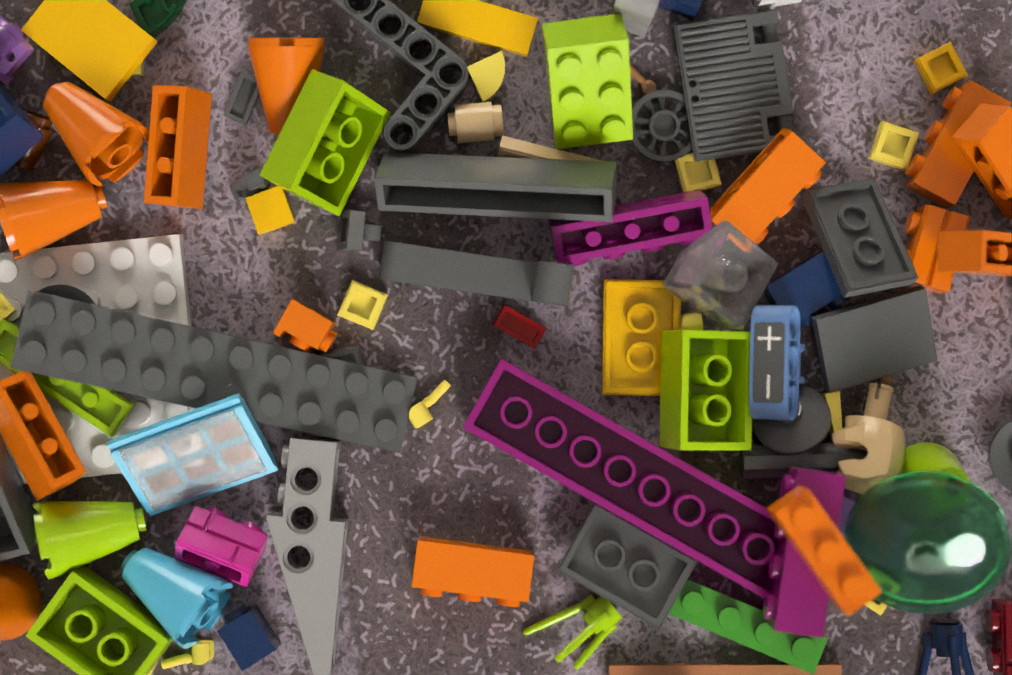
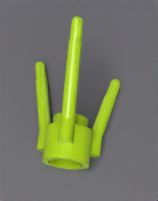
[523,594,622,669]

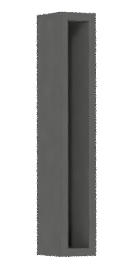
[374,152,617,222]

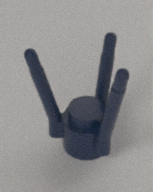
[918,622,974,675]

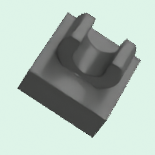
[337,210,381,252]

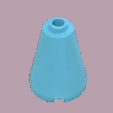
[121,547,233,649]

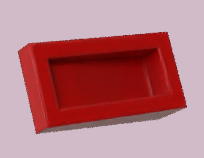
[492,304,547,349]

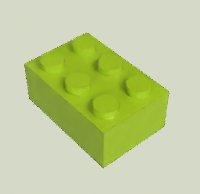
[542,13,633,149]
[259,69,391,216]
[659,330,752,450]
[25,565,173,675]

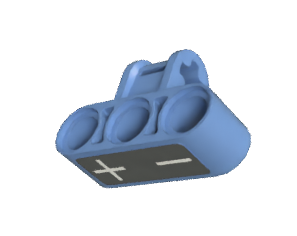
[749,305,805,421]

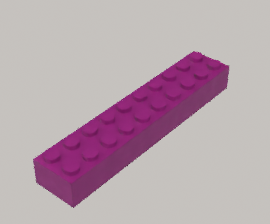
[462,359,779,598]

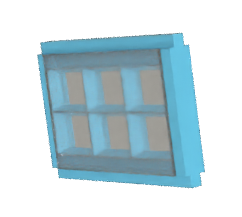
[107,393,278,516]

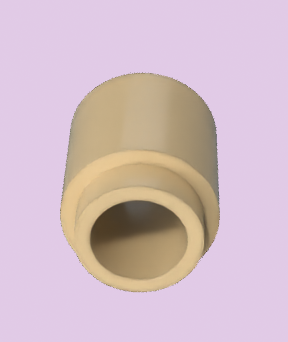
[448,102,504,143]

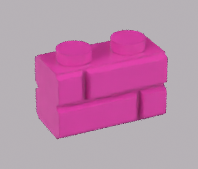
[174,506,268,587]

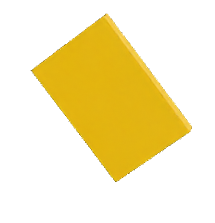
[21,0,158,102]
[602,279,681,396]

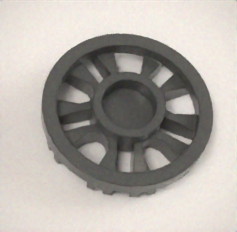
[631,90,692,163]

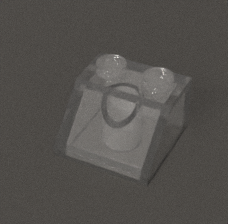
[663,221,779,330]

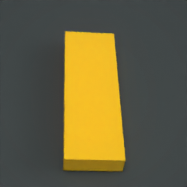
[417,0,538,57]

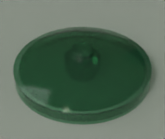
[843,471,1011,614]

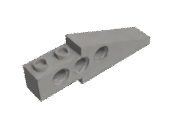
[266,437,349,675]

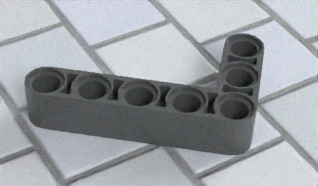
[327,0,469,153]
[379,241,575,306]

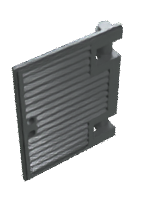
[673,9,797,162]

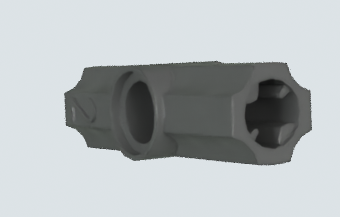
[739,443,862,479]

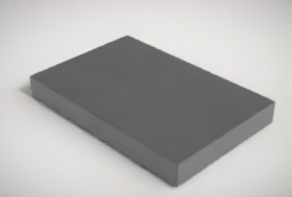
[801,178,919,298]
[811,285,938,393]
[556,502,697,630]

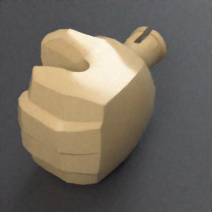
[832,383,906,497]

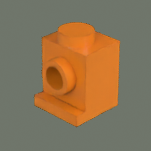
[273,299,338,354]

